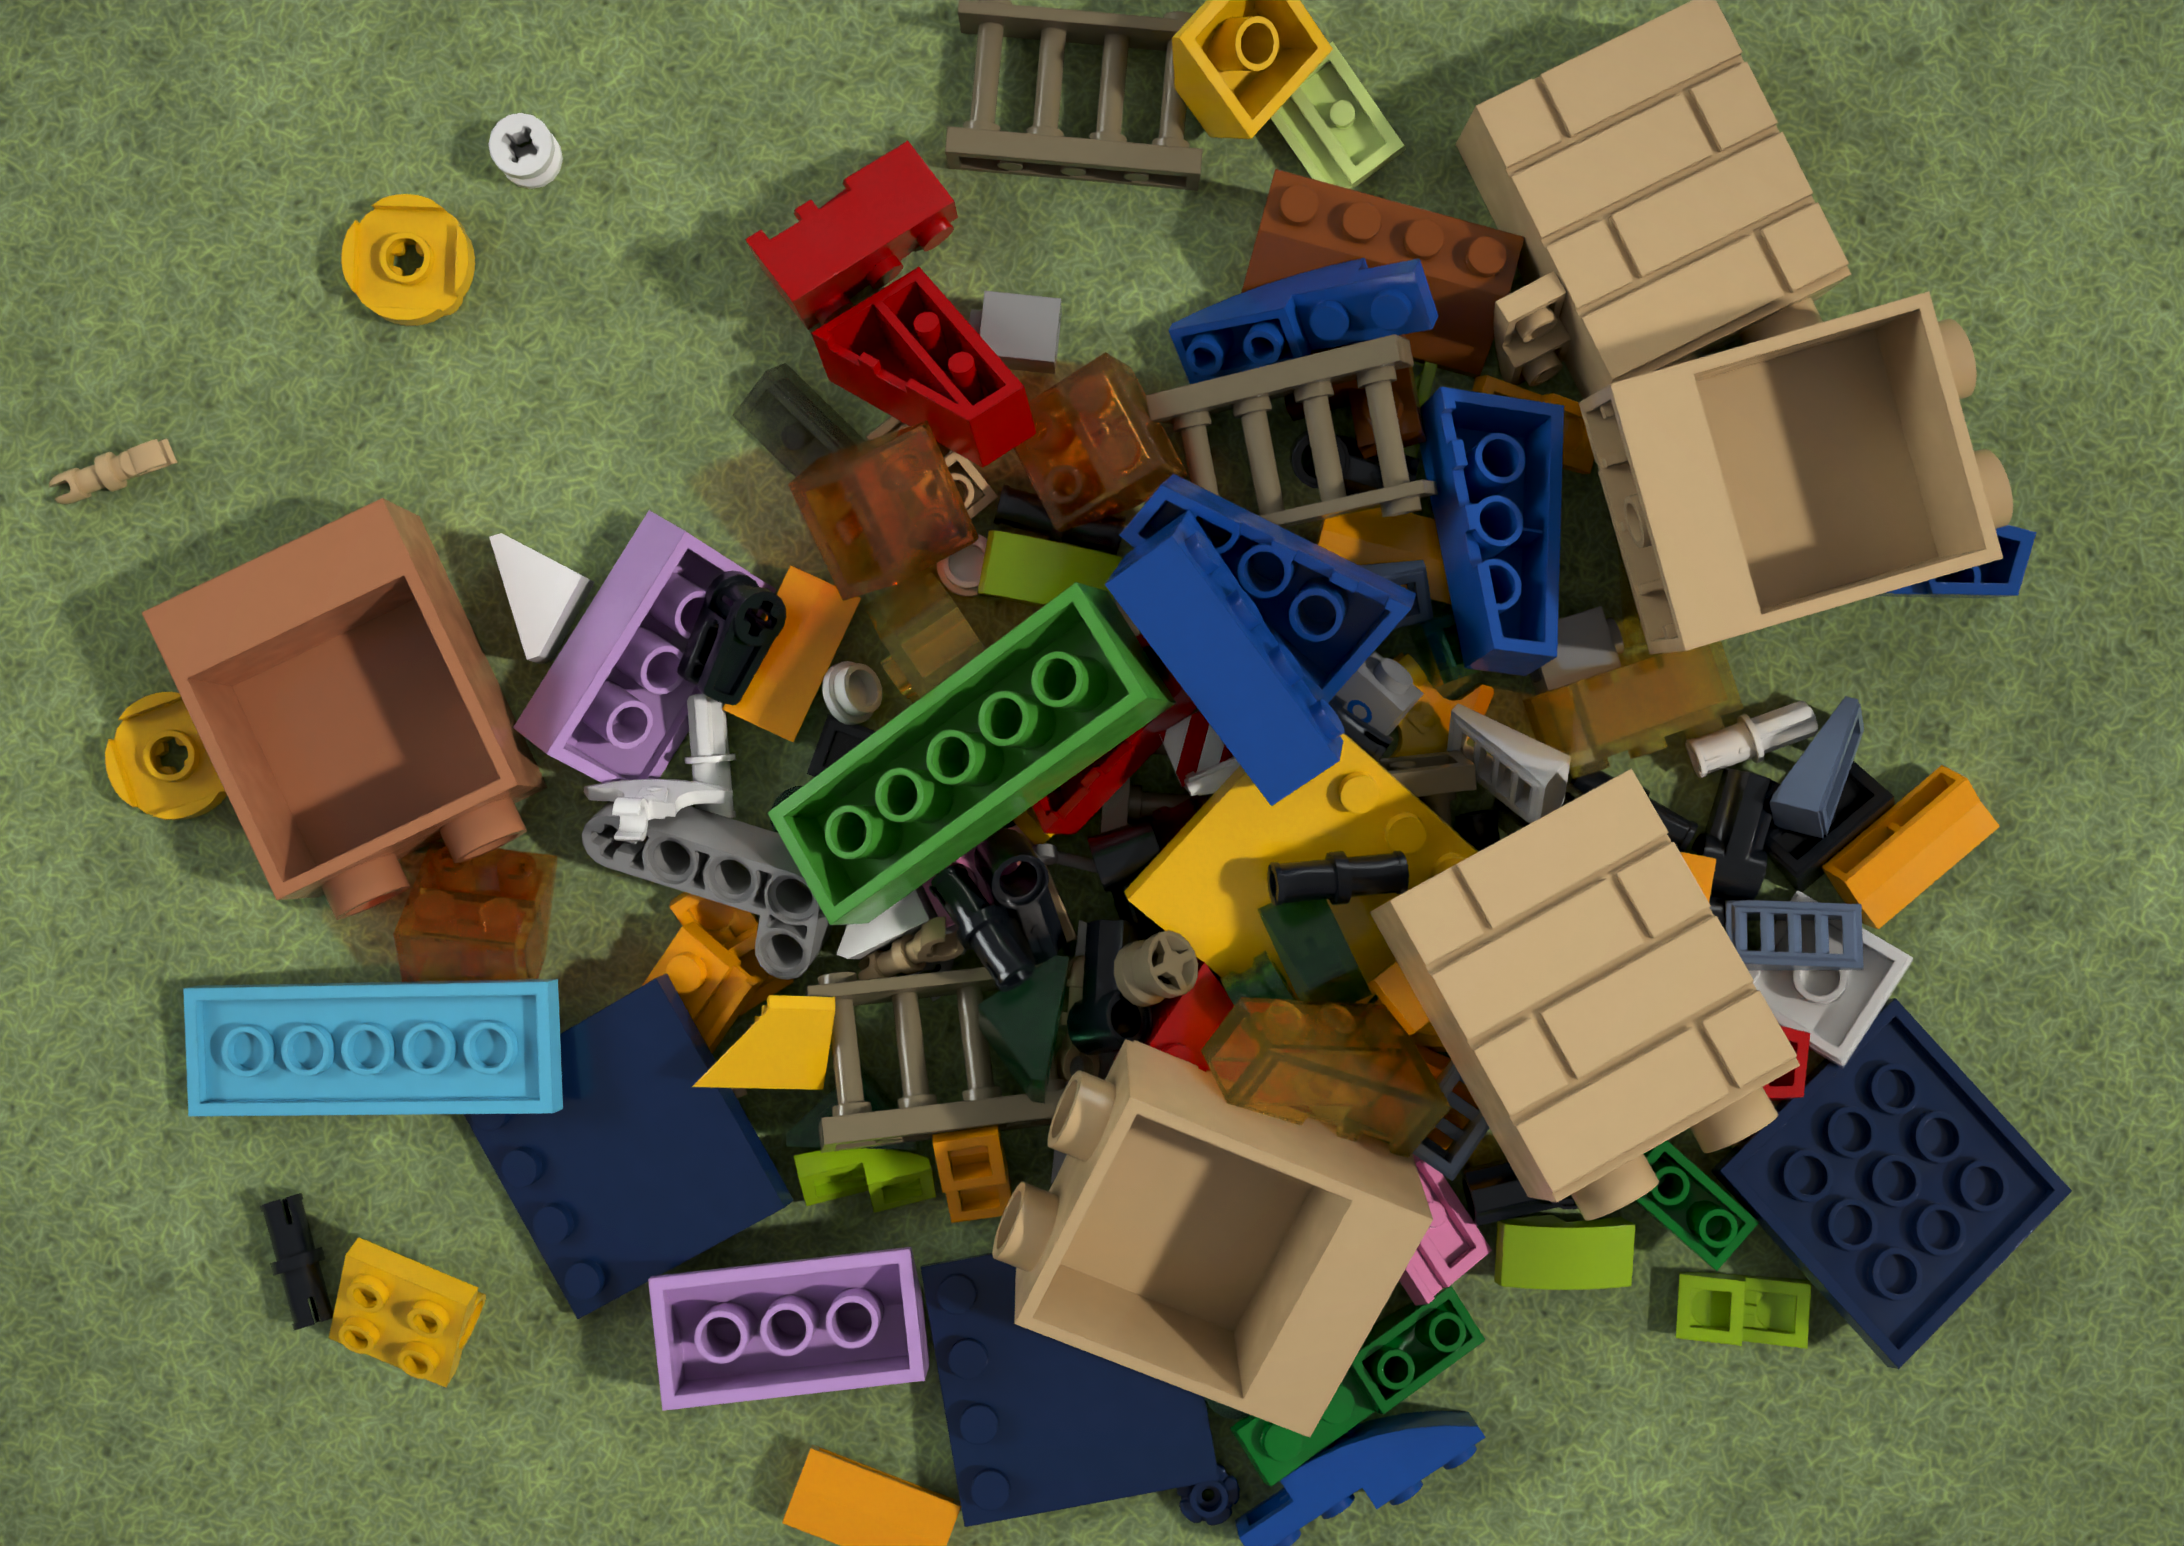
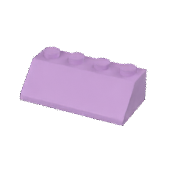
[513,510,776,783]
[648,1247,930,1411]

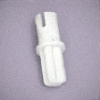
[685,694,736,818]
[1685,701,1818,778]

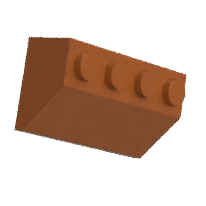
[1241,169,1524,378]

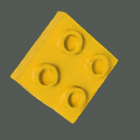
[329,1237,486,1388]

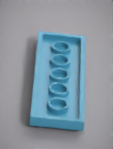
[183,979,563,1116]

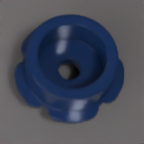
[1177,1463,1240,1526]

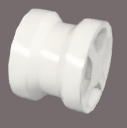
[488,113,563,189]

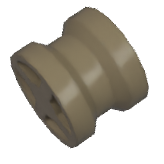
[1114,930,1198,1007]

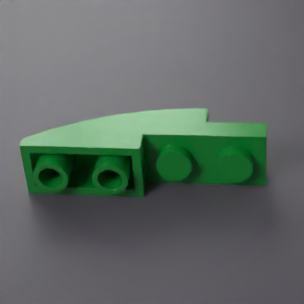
[1634,1141,1759,1271]
[1230,1285,1485,1487]

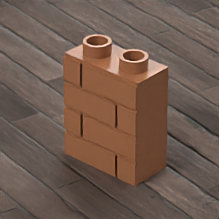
[142,498,548,920]

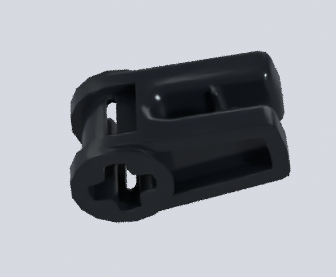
[677,570,786,705]

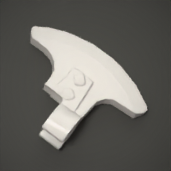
[584,779,733,842]

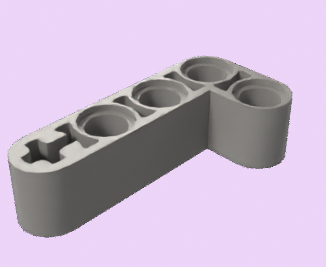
[582,801,832,980]

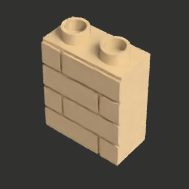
[1456,0,1851,400]
[1579,291,2013,654]
[1369,768,1800,1221]
[992,1039,1433,1438]

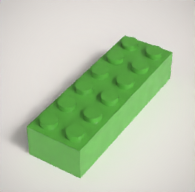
[767,582,1177,925]

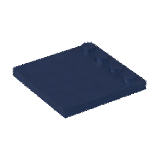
[463,973,794,1319]
[1711,998,2072,1369]
[920,1253,1220,1527]

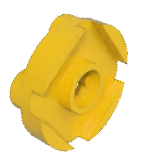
[341,194,475,326]
[105,692,227,820]

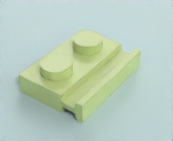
[1271,41,1406,189]

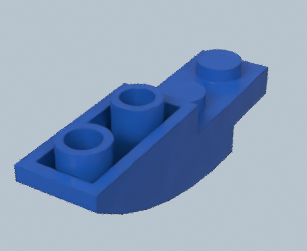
[1168,258,1438,384]
[1235,1410,1486,1546]

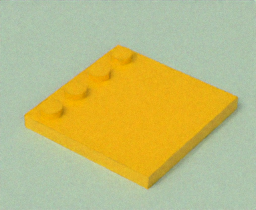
[1124,733,1479,1056]

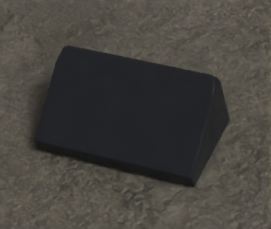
[1763,761,1895,892]

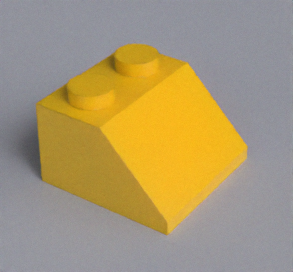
[1172,0,1333,139]

